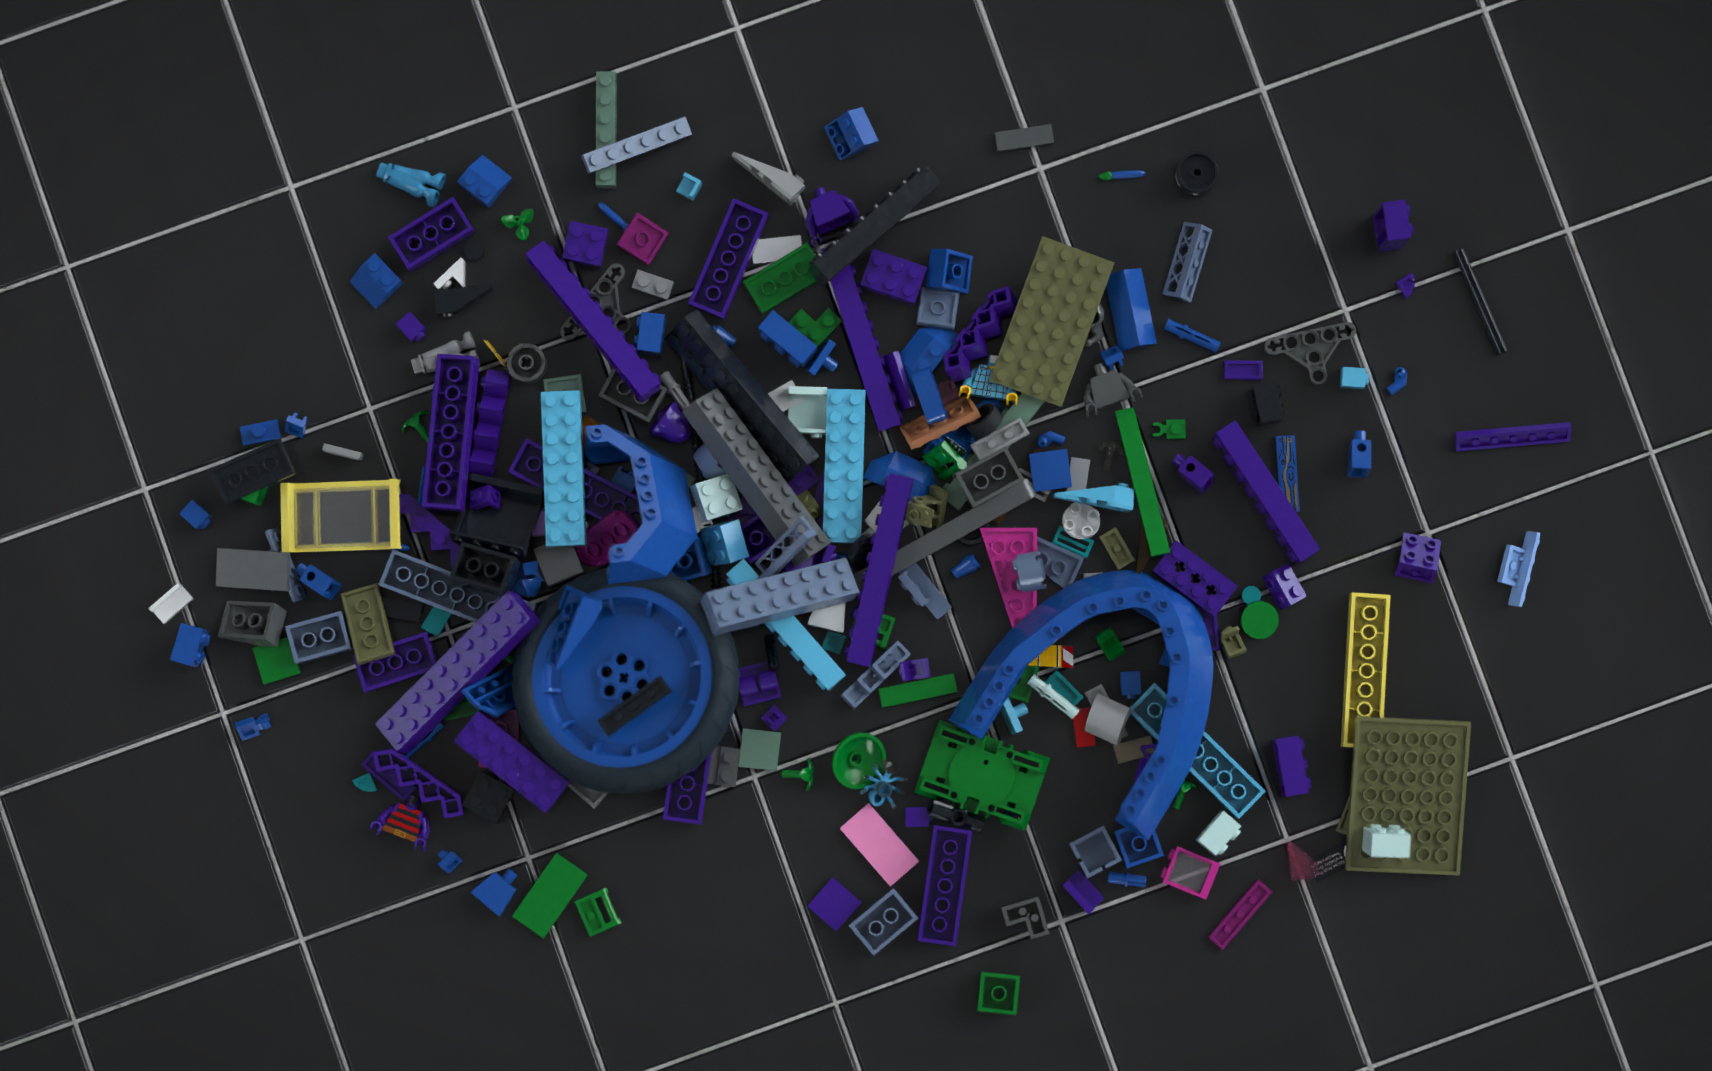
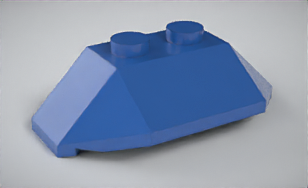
[900,327,958,398]
[863,451,938,500]
[461,664,515,718]

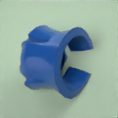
[511,561,544,598]

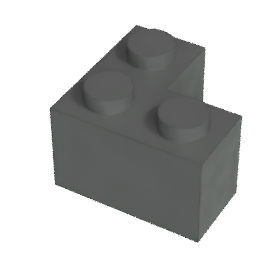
[1001,896,1050,939]

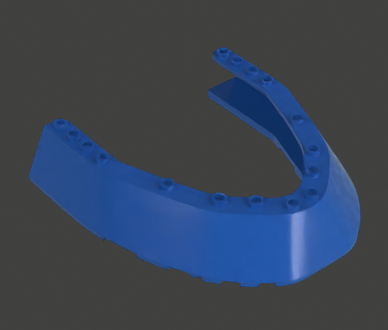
[949,570,1213,840]

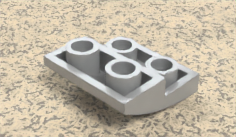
[534,544,584,587]
[1085,693,1132,746]

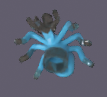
[860,759,908,809]

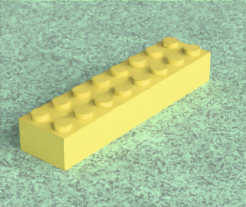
[1340,592,1390,748]

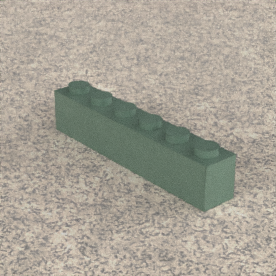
[596,71,617,189]

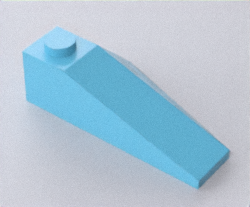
[1053,483,1134,513]

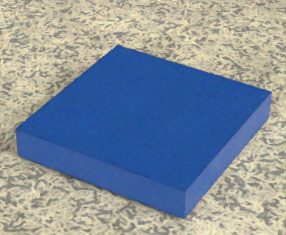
[1029,449,1072,492]

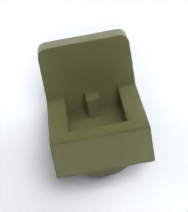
[797,490,823,520]
[1219,626,1246,659]

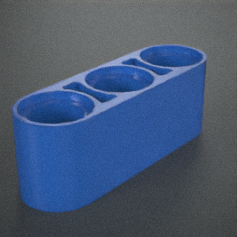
[911,366,948,425]

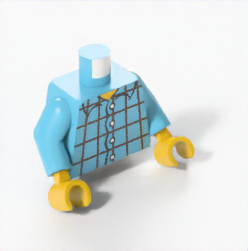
[958,355,1018,405]

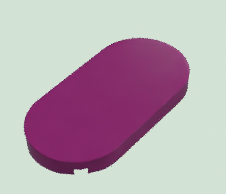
[575,511,640,567]

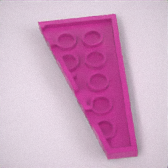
[980,527,1037,628]

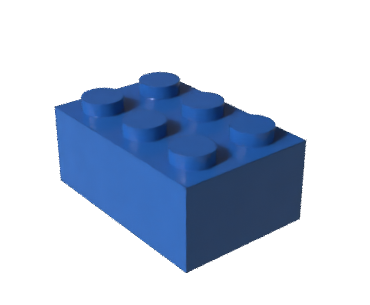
[758,310,818,368]

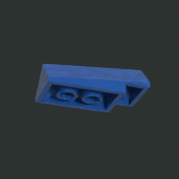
[1106,268,1157,351]

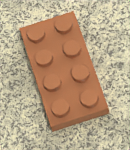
[899,394,981,450]

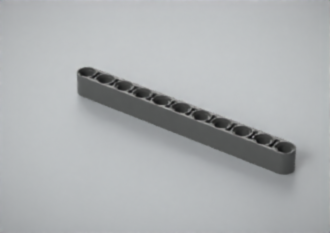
[853,479,1037,590]

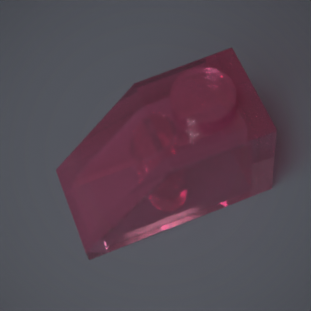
[1286,842,1318,881]

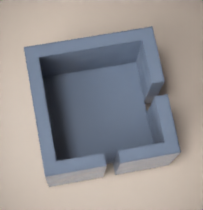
[1069,826,1122,878]

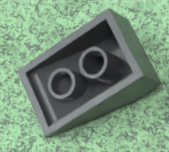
[218,601,287,647]

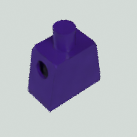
[1172,453,1215,495]

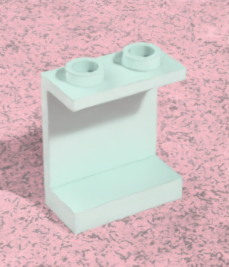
[788,386,827,438]

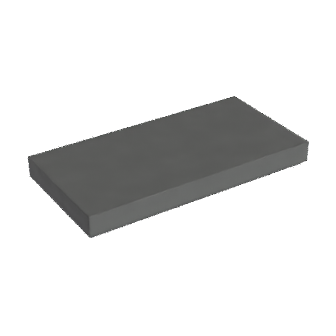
[216,548,291,591]

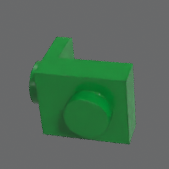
[1095,628,1126,662]

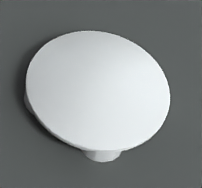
[1062,502,1100,539]

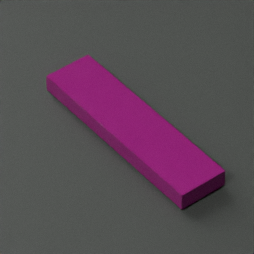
[1208,879,1273,950]

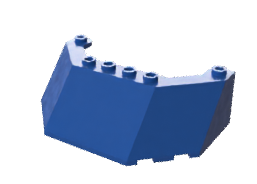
[584,424,698,584]

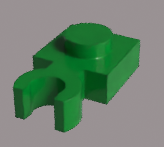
[1152,419,1186,439]

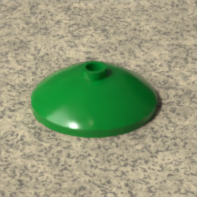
[832,732,886,789]

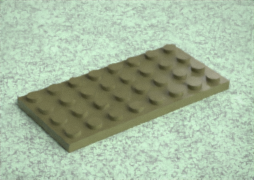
[989,236,1115,407]

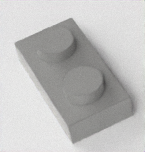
[632,270,674,300]

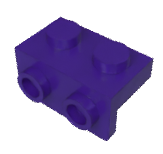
[1263,563,1307,610]

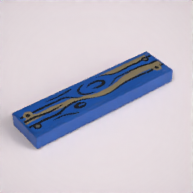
[1275,435,1300,512]

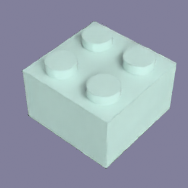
[690,474,743,523]
[1195,811,1241,855]
[1362,824,1411,858]

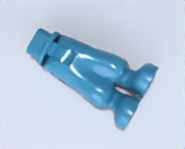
[376,163,446,208]

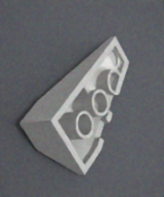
[732,152,805,206]

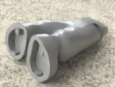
[411,331,480,374]

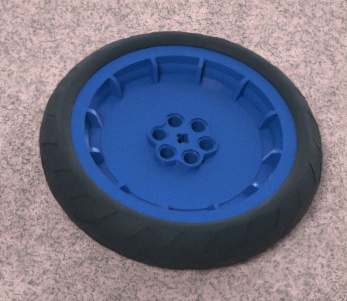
[512,568,739,794]

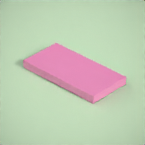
[840,803,919,887]

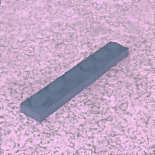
[581,117,692,174]

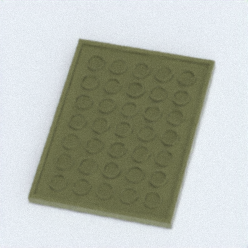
[1345,716,1471,875]

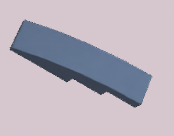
[841,641,911,710]

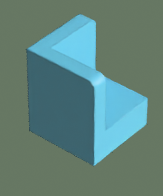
[676,172,702,201]

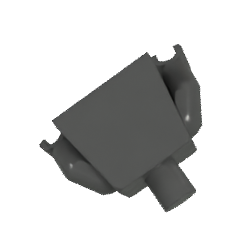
[1083,362,1143,417]

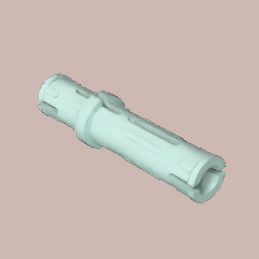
[1027,674,1080,719]

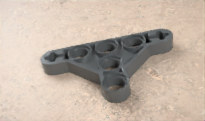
[560,263,631,341]
[1264,322,1356,385]

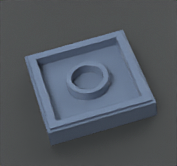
[916,287,960,330]

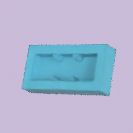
[1000,698,1028,735]

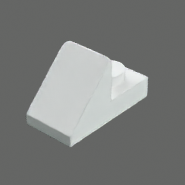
[433,258,466,290]

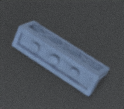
[1163,222,1212,302]
[754,516,818,579]

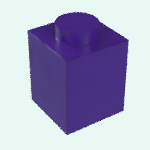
[396,311,427,343]
[905,807,933,827]

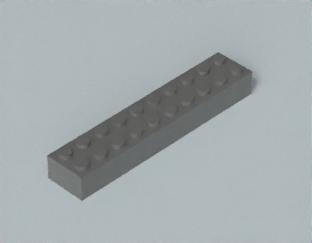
[682,388,831,567]

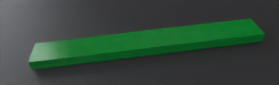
[1115,407,1170,558]

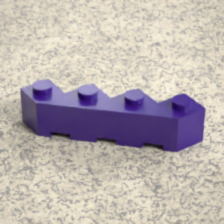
[944,286,1017,382]
[469,369,510,477]
[399,494,461,568]
[373,747,464,818]

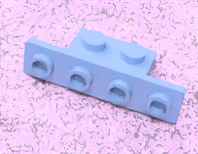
[1497,531,1540,607]

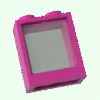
[1160,846,1220,900]

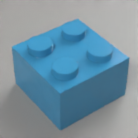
[700,520,749,566]

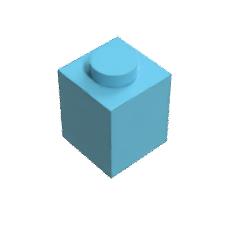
[1340,367,1369,389]

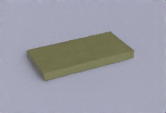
[340,583,396,665]

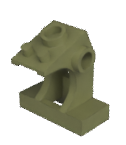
[905,485,949,528]

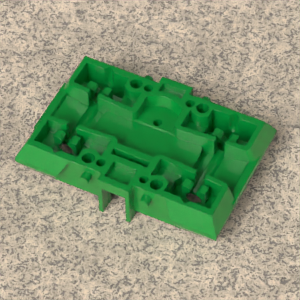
[914,720,1050,831]

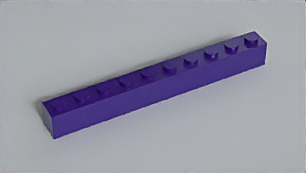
[526,241,661,403]
[821,248,903,433]
[845,473,914,667]

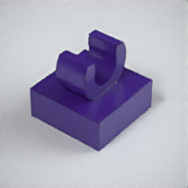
[761,705,788,732]

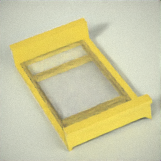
[280,479,402,553]

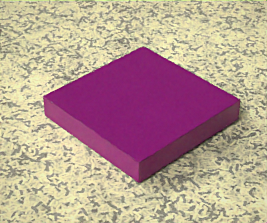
[616,212,669,265]

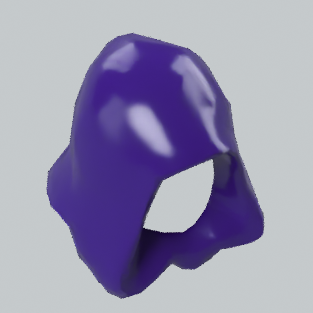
[649,402,692,443]

